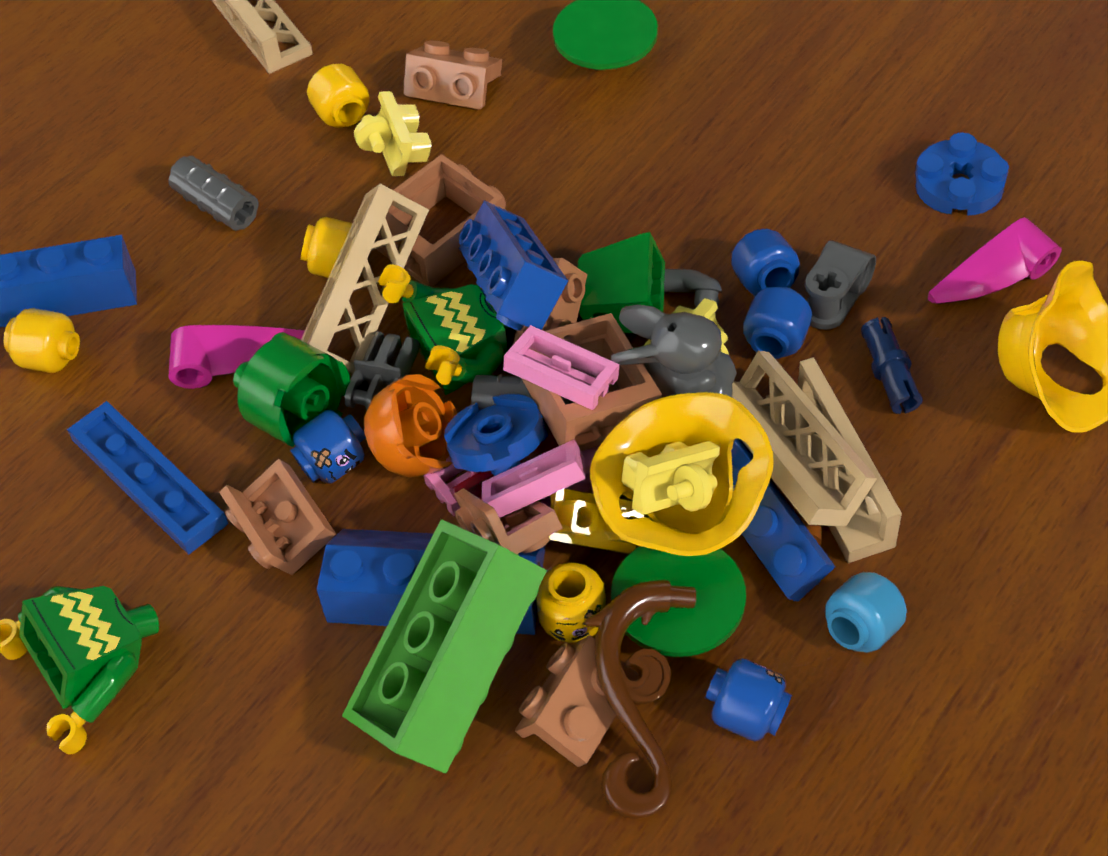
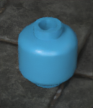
[825,572,907,653]

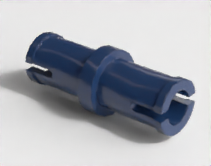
[861,317,923,414]

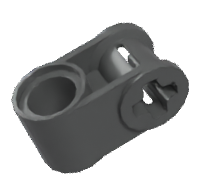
[805,240,876,330]

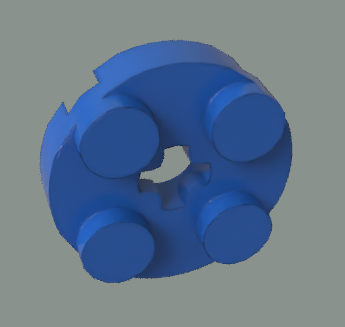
[915,132,1009,216]
[444,394,548,476]

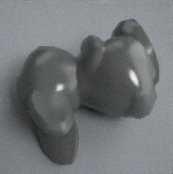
[611,304,736,398]

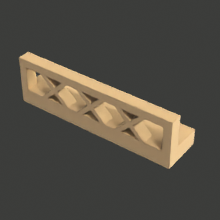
[211,0,313,74]
[301,184,429,377]
[732,350,878,527]
[766,357,902,563]

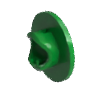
[553,0,658,70]
[611,546,746,657]

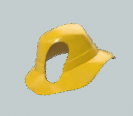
[998,261,1108,433]
[590,392,773,556]

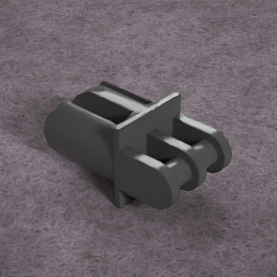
[345,331,420,411]

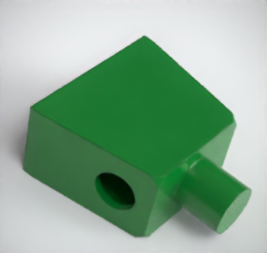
[578,232,665,333]

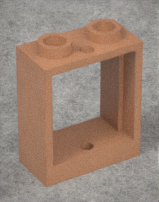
[375,154,506,287]
[521,313,662,451]

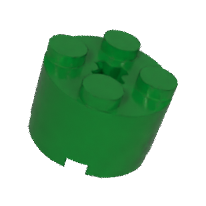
[233,332,350,447]

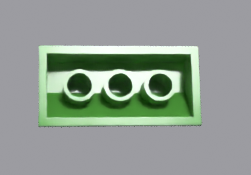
[342,519,547,774]

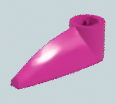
[928,217,1062,303]
[169,325,305,389]

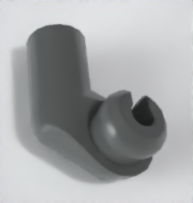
[664,269,722,307]

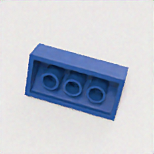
[317,529,546,635]

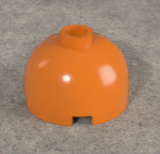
[364,374,457,478]

